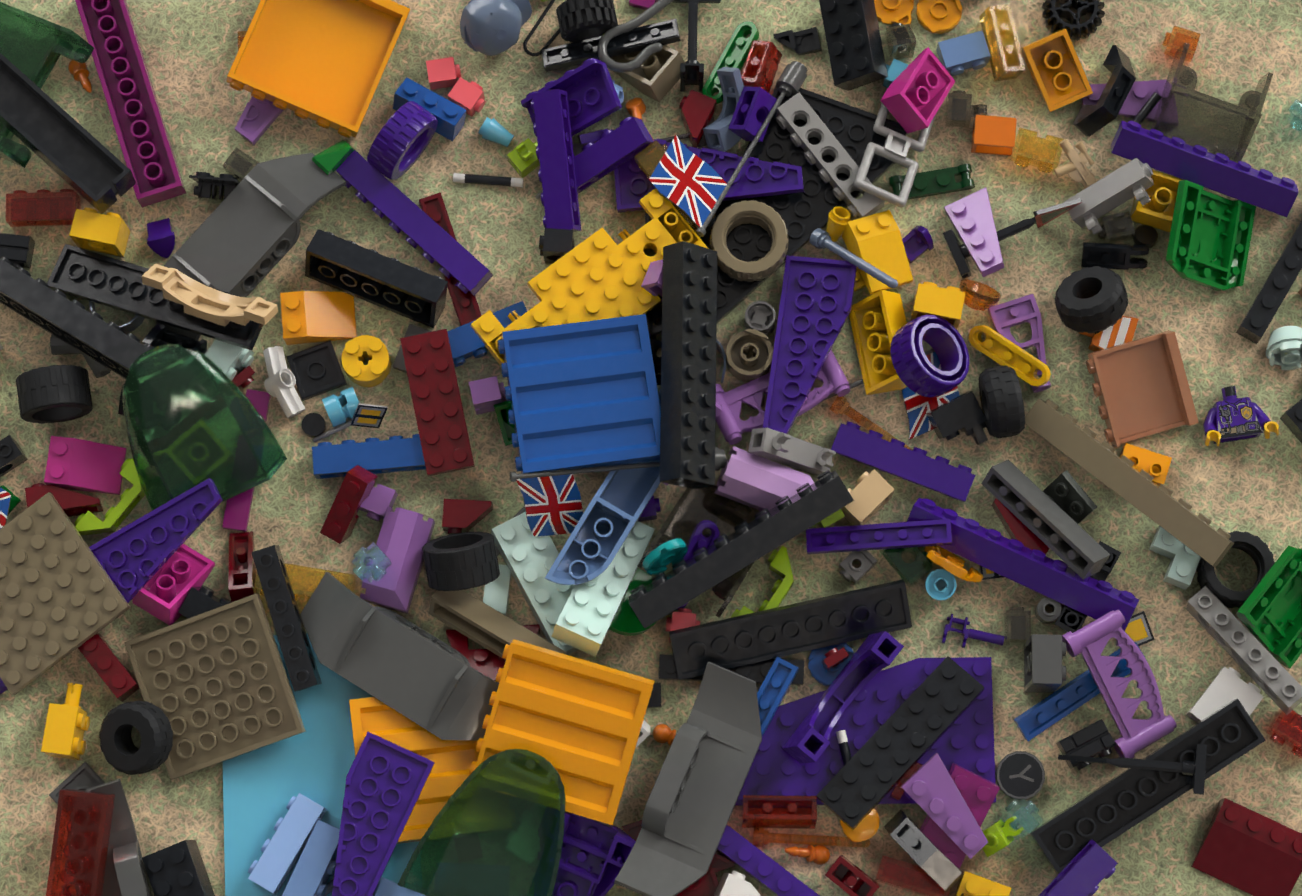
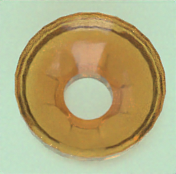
[959,279,1001,311]

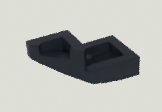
[773,27,822,55]

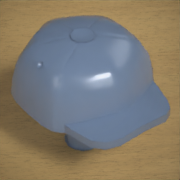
[460,0,532,56]

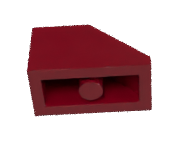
[679,89,717,148]
[442,499,493,535]

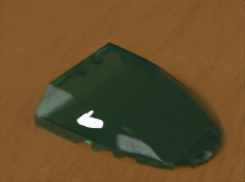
[122,344,287,511]
[398,749,566,896]

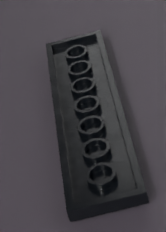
[816,656,984,830]

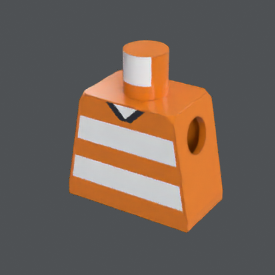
[1079,316,1139,352]

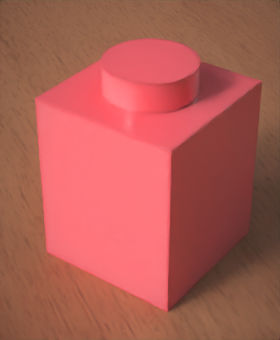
[426,57,461,90]

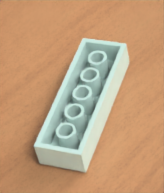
[491,512,579,655]
[551,521,655,657]

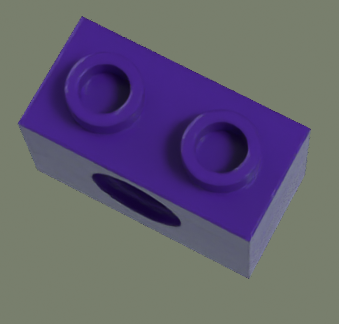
[728,87,777,142]

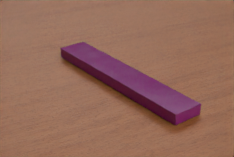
[222,389,271,532]

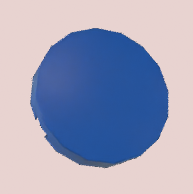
[808,642,854,687]

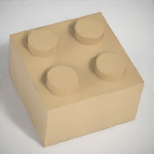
[841,469,895,526]

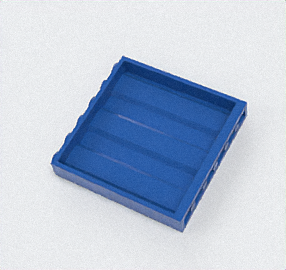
[498,314,661,474]

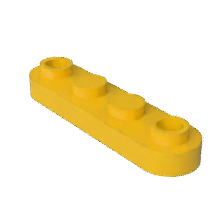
[969,325,1051,386]

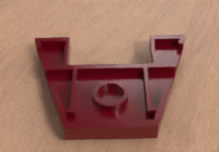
[446,624,540,680]

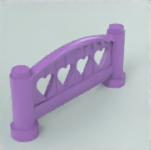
[716,346,850,445]
[1062,610,1177,758]

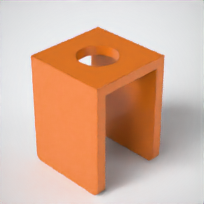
[971,115,1017,156]

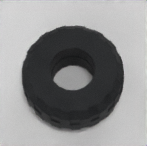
[1055,266,1128,333]
[978,365,1025,439]
[99,701,173,775]

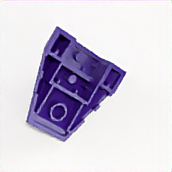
[536,806,636,896]

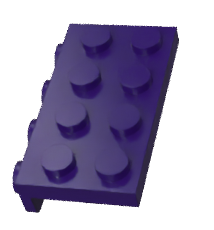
[521,58,622,136]

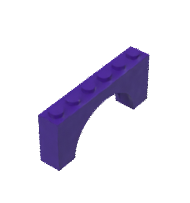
[782,631,904,763]

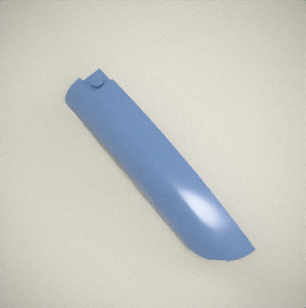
[545,389,661,585]

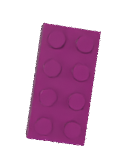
[920,763,1000,869]

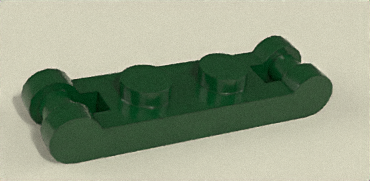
[888,164,975,200]

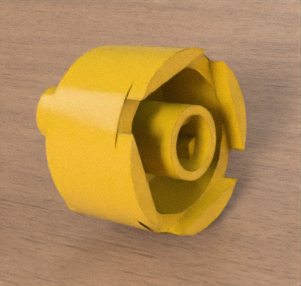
[342,335,392,387]

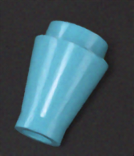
[478,117,514,147]

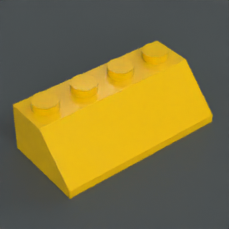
[849,290,907,395]

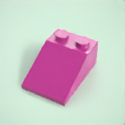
[880,47,955,134]
[44,436,127,495]
[132,544,215,626]

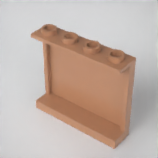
[1086,330,1199,447]

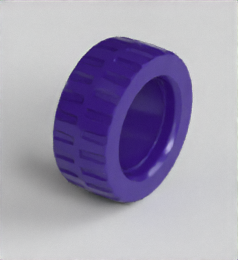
[367,101,438,180]
[890,315,970,397]

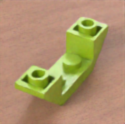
[74,455,145,536]
[731,545,794,618]

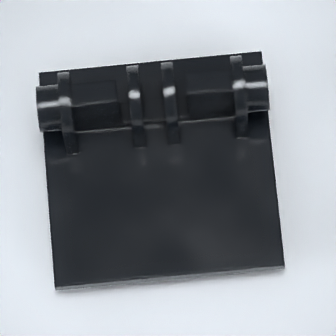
[189,172,240,200]

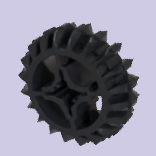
[1042,0,1105,41]

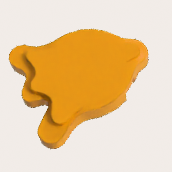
[874,0,914,29]
[924,546,984,583]

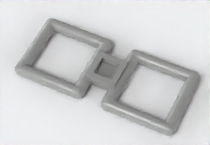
[854,103,936,207]

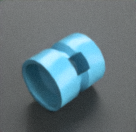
[322,386,360,427]
[925,569,957,600]

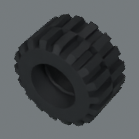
[556,0,618,42]

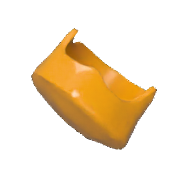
[840,808,880,842]

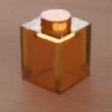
[1162,26,1201,62]

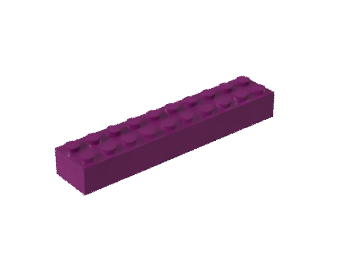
[75,0,186,208]

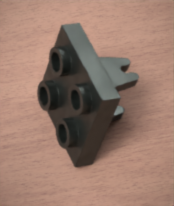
[1043,470,1097,524]

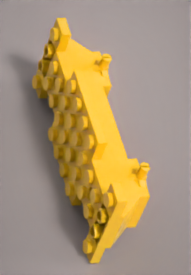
[471,189,709,366]

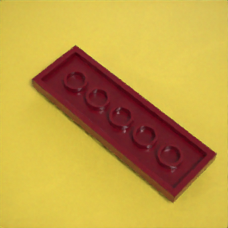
[400,329,475,477]

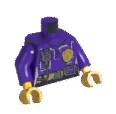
[1203,386,1279,446]

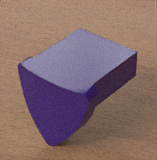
[578,128,608,144]
[146,218,175,258]
[902,226,934,264]

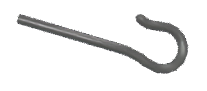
[597,0,674,73]

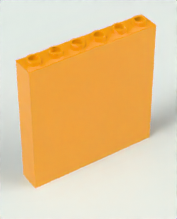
[226,0,410,138]

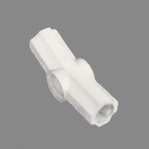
[263,346,305,419]

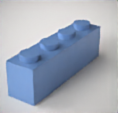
[282,820,340,896]

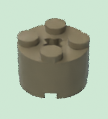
[726,329,773,382]

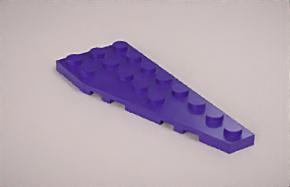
[614,139,804,213]
[763,255,857,434]

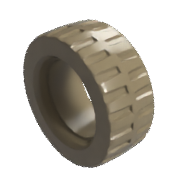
[710,200,789,282]

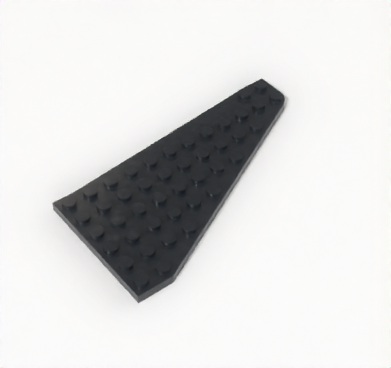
[658,86,907,326]

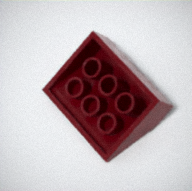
[1191,798,1302,896]

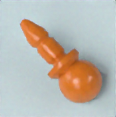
[68,58,92,93]
[652,724,676,746]
[785,845,830,865]

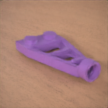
[988,294,1051,393]

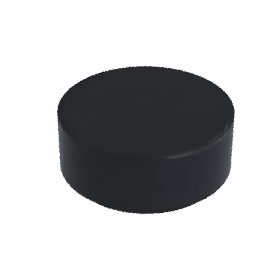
[1133,225,1158,248]
[301,413,326,438]

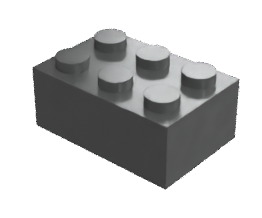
[1024,634,1066,693]

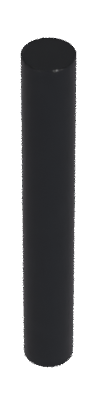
[1132,92,1162,125]

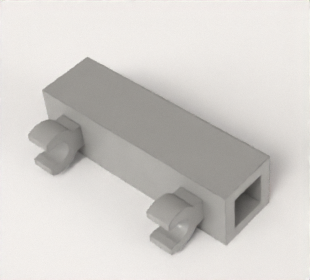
[1064,158,1155,235]
[748,428,836,475]

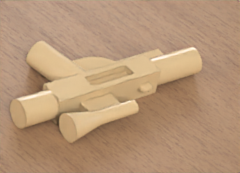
[1054,139,1096,189]

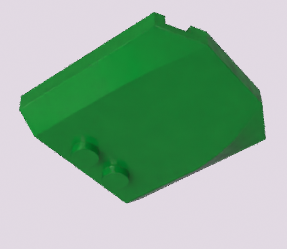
[1165,180,1256,291]
[1237,545,1302,669]

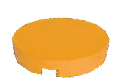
[916,0,962,34]

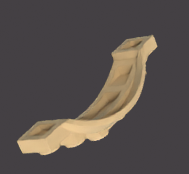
[142,264,278,327]

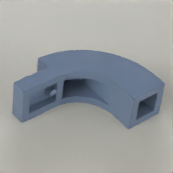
[703,67,751,152]

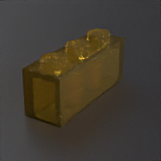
[979,4,1026,81]

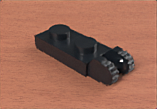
[1081,242,1149,270]

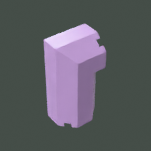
[715,446,814,511]

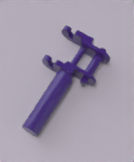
[942,614,1005,648]

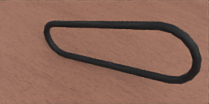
[523,0,560,56]

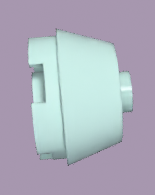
[1266,326,1302,370]

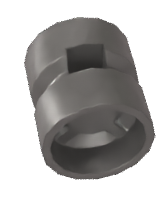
[744,301,776,336]

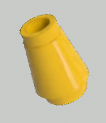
[826,206,851,242]

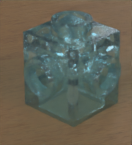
[352,542,392,583]

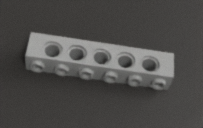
[776,92,885,219]
[1186,586,1302,715]

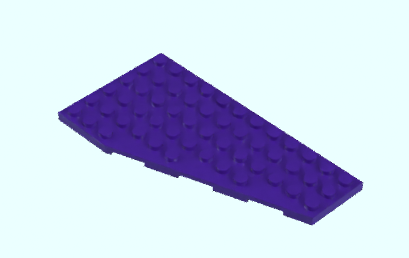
[735,657,996,806]

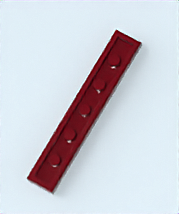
[419,192,482,326]

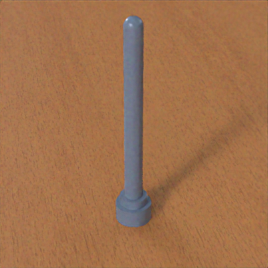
[810,228,898,289]

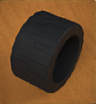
[16,365,93,424]
[422,531,500,591]
[1196,531,1275,608]

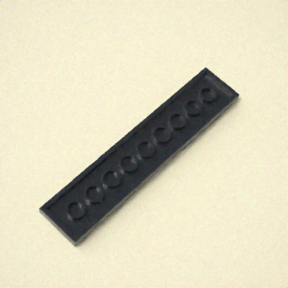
[47,244,263,350]
[669,579,912,680]

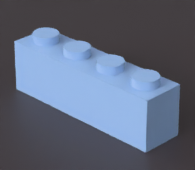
[248,793,327,895]

